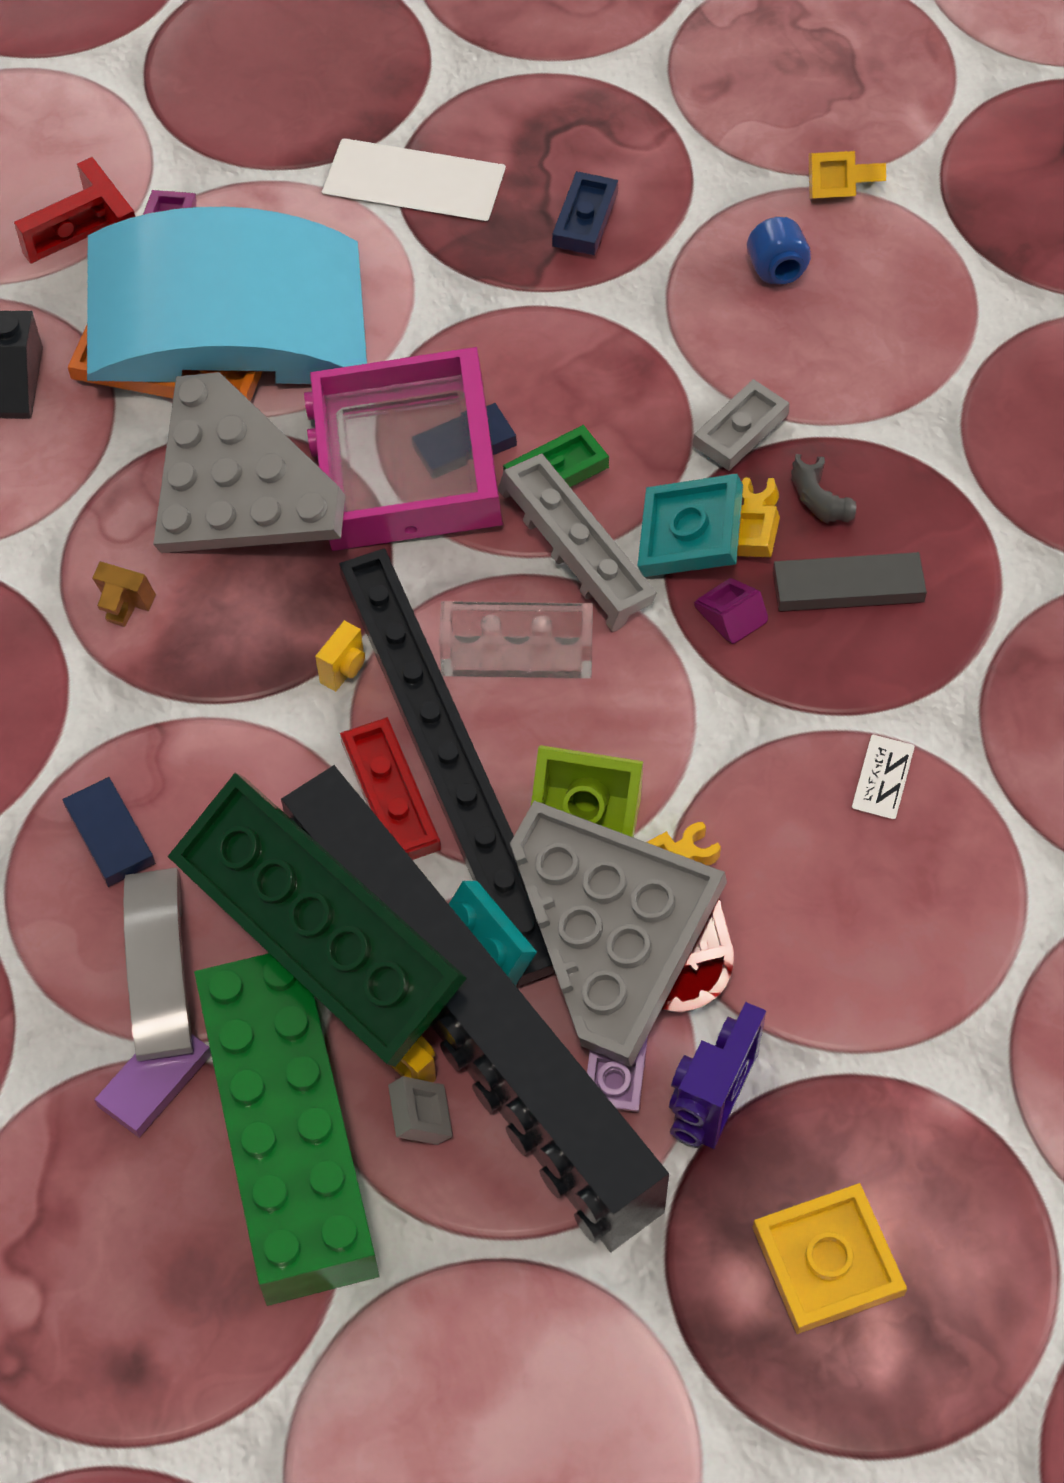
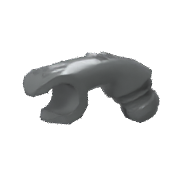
[791,454,856,524]

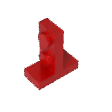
[14,157,135,264]

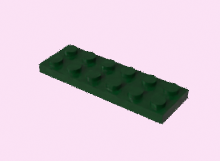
[167,772,467,1067]

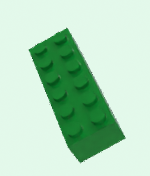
[194,953,380,1306]

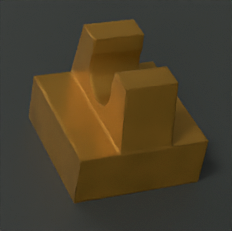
[92,561,156,627]

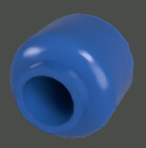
[747,217,811,284]

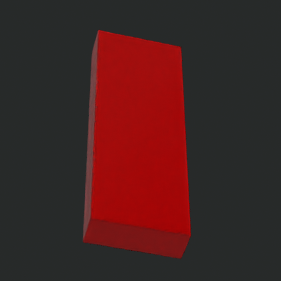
[340,717,441,860]

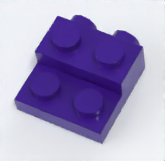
[669,1002,766,1149]

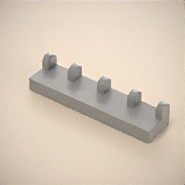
[498,453,657,632]

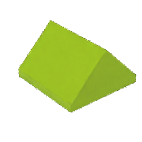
[531,745,643,838]

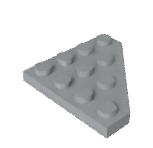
[153,372,345,553]
[510,801,727,1067]

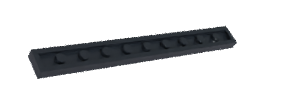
[339,548,555,986]

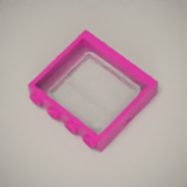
[304,347,503,551]

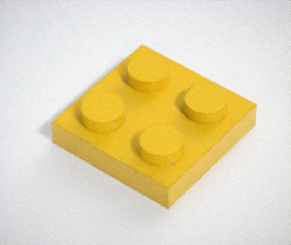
[752,1183,907,1334]

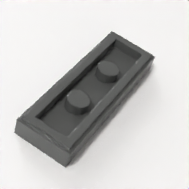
[773,552,927,611]

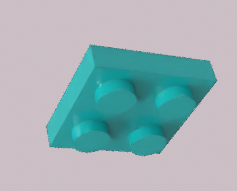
[637,473,743,577]

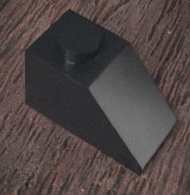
[0,311,43,419]

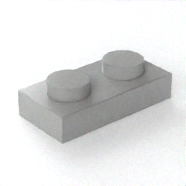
[693,379,790,471]

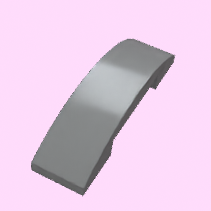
[123,867,193,1061]

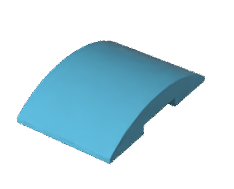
[87,207,367,384]

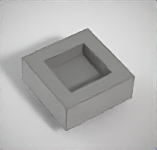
[388,1076,453,1145]

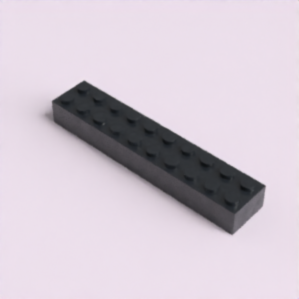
[281,765,669,1253]

